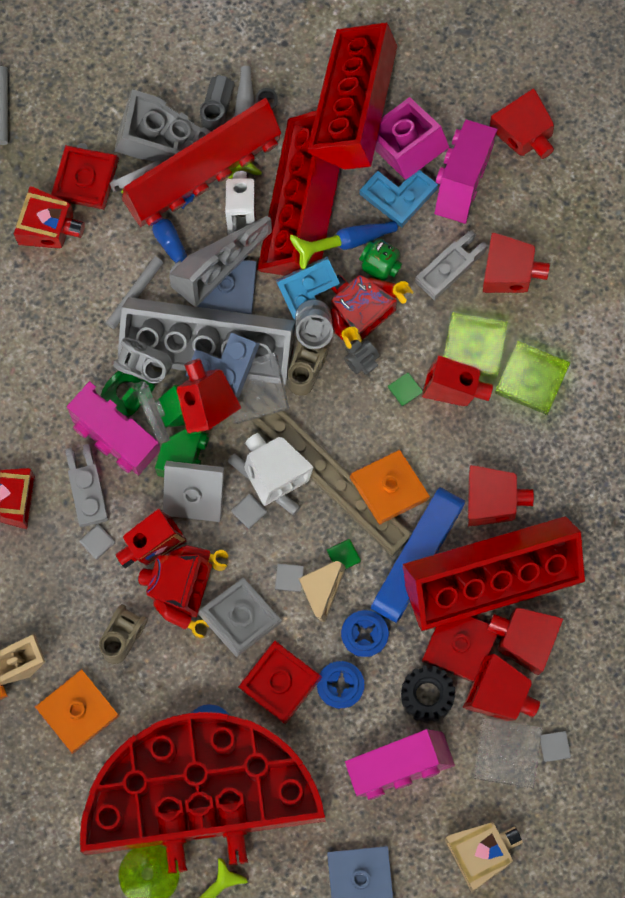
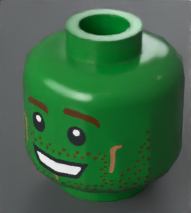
[359,239,403,281]

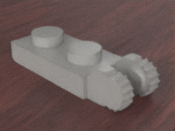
[415,230,489,301]
[65,444,108,527]

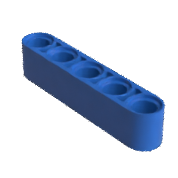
[371,487,466,623]

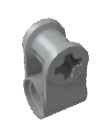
[113,338,172,383]

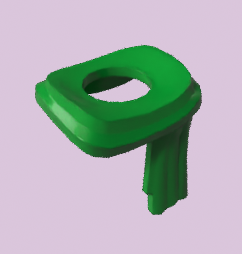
[101,371,155,417]

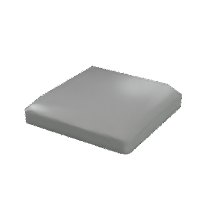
[231,494,267,529]
[79,524,115,559]
[275,564,304,592]
[539,731,571,762]

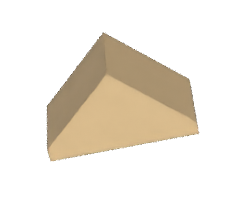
[299,561,346,622]
[0,634,45,685]

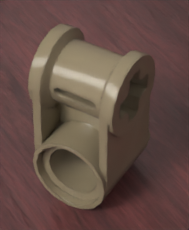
[288,342,329,396]
[99,604,148,664]

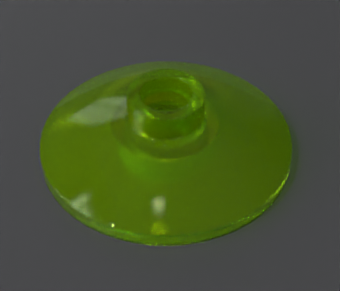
[118,845,179,898]

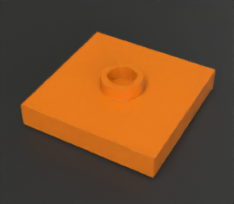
[350,450,430,525]
[35,669,119,754]

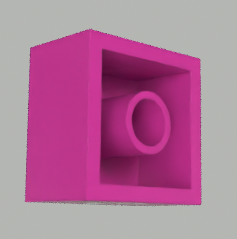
[375,97,449,180]

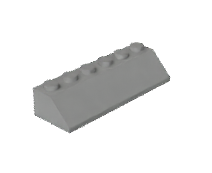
[118,297,295,385]

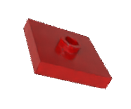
[51,145,119,210]
[422,617,497,683]
[238,641,322,725]

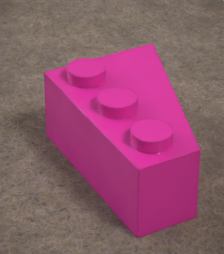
[434,119,497,224]
[66,381,160,476]
[345,729,455,800]

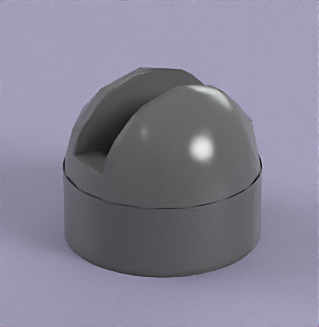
[256,88,278,110]

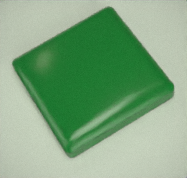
[388,373,423,406]
[327,539,361,570]

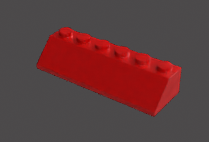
[307,22,397,170]
[122,98,281,228]
[257,110,340,276]
[403,516,585,631]

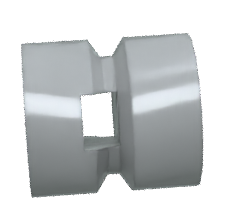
[295,300,333,349]

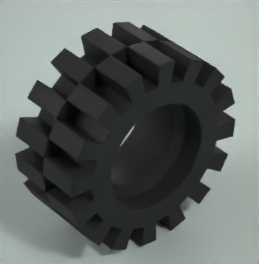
[401,665,455,723]

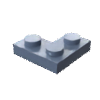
[185,333,260,397]

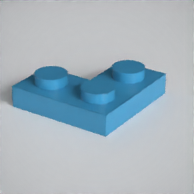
[359,170,438,228]
[276,256,340,320]

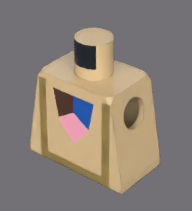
[445,822,523,893]

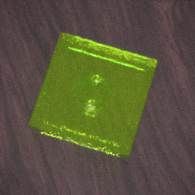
[443,312,508,378]
[495,341,570,415]

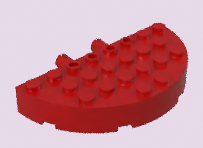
[80,712,326,874]

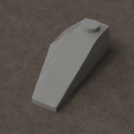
[114,89,211,162]
[169,216,272,307]

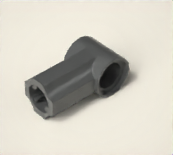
[200,75,235,132]

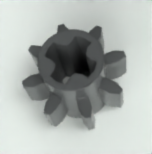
[344,340,380,375]

